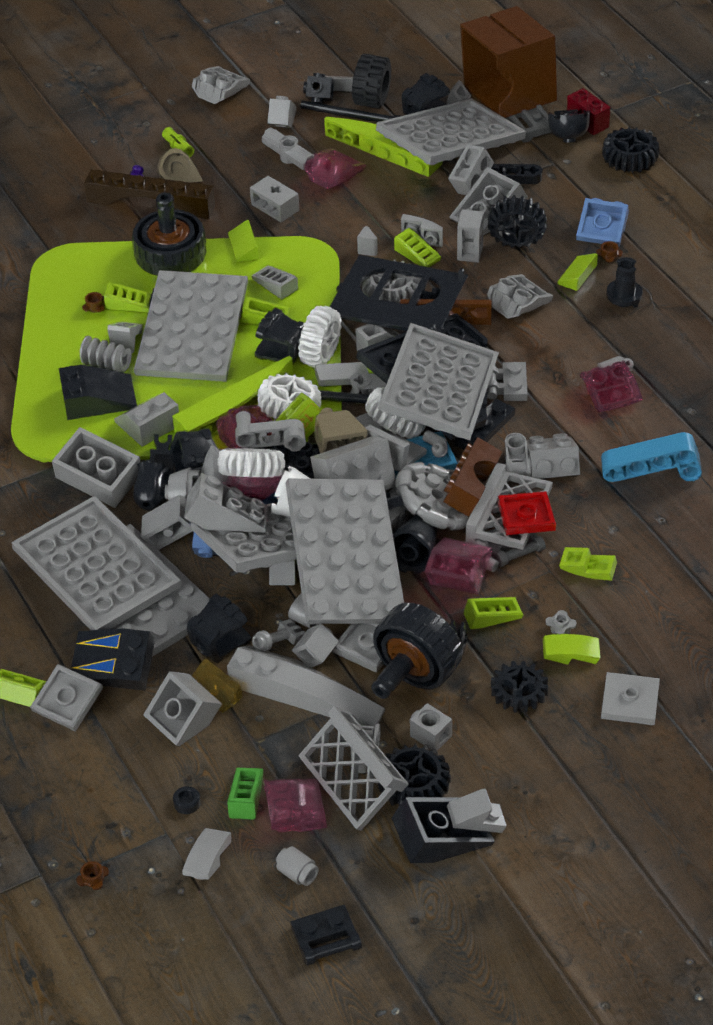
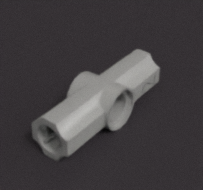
[262,127,317,172]

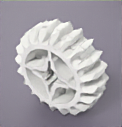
[298,306,342,368]
[257,373,321,421]
[365,387,426,439]
[217,448,285,478]

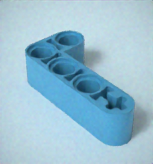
[601,432,702,482]

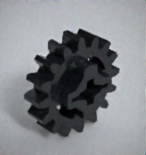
[491,661,548,713]

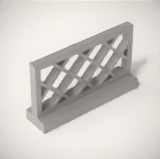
[465,463,553,550]
[298,706,408,831]

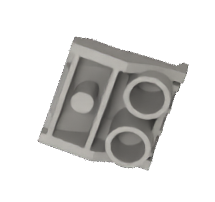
[192,66,250,104]
[487,274,553,318]

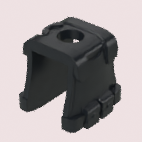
[401,73,450,115]
[255,308,304,365]
[170,428,219,476]
[187,593,252,663]

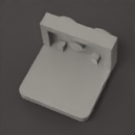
[526,433,580,479]

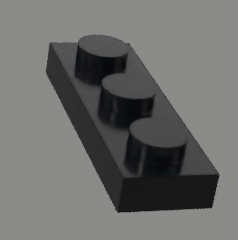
[455,399,516,450]

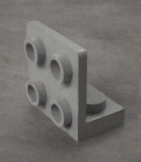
[365,425,427,471]

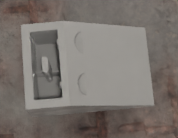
[184,473,267,532]

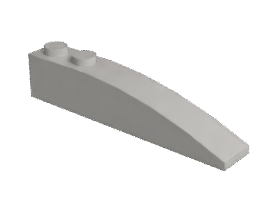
[227,646,385,726]

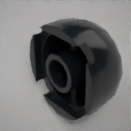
[548,110,590,143]

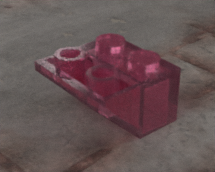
[425,538,493,595]

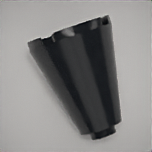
[392,514,438,574]

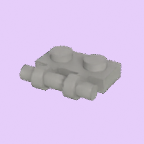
[486,362,528,401]

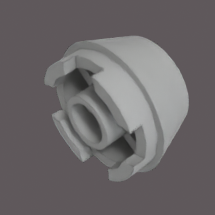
[165,467,201,501]

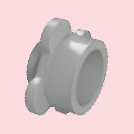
[545,610,577,634]

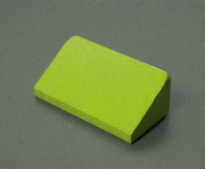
[228,220,258,262]
[557,253,598,291]
[0,669,46,707]

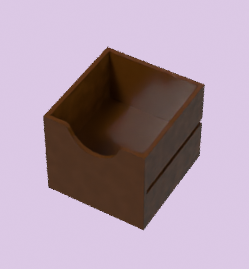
[460,6,557,118]

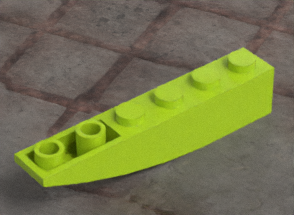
[324,117,443,177]
[172,355,293,437]

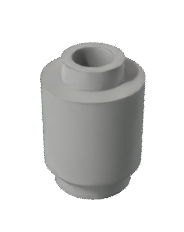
[276,846,319,886]

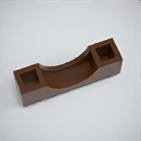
[443,437,503,517]

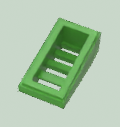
[227,768,264,820]

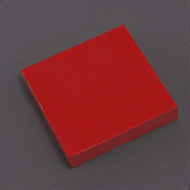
[497,491,556,535]

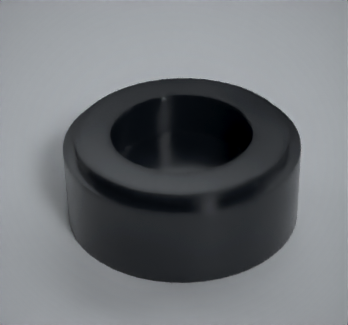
[173,786,201,814]

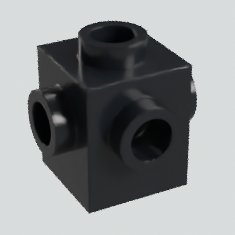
[303,73,335,104]

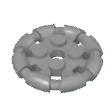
[395,462,471,530]

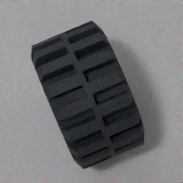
[352,53,391,109]

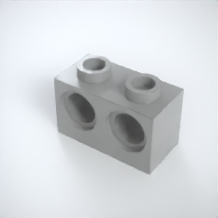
[448,144,494,195]
[457,209,484,263]

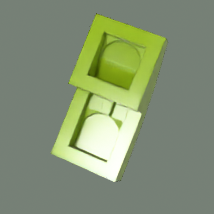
[559,547,617,581]
[543,634,600,665]

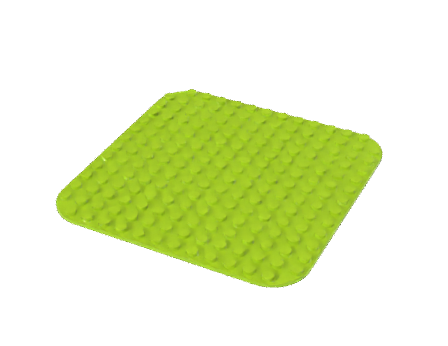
[11,236,342,463]

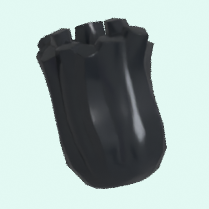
[133,460,172,511]

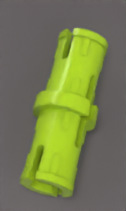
[162,127,194,158]

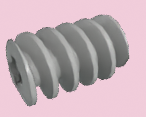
[80,336,132,373]

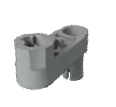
[235,411,306,451]

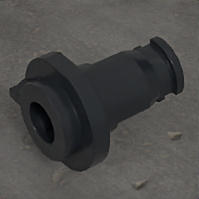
[606,257,643,308]

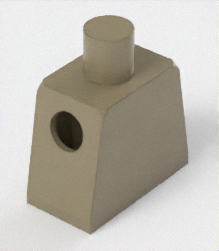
[314,408,368,453]

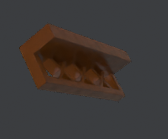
[400,299,492,325]

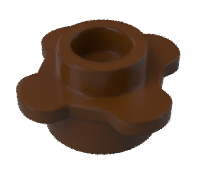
[596,241,623,262]
[82,292,105,313]
[76,861,109,890]

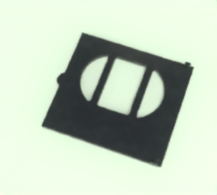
[330,255,468,332]

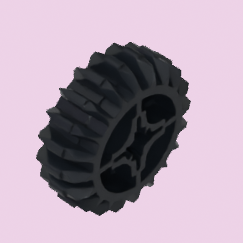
[602,127,660,174]
[487,195,547,250]
[378,743,451,806]

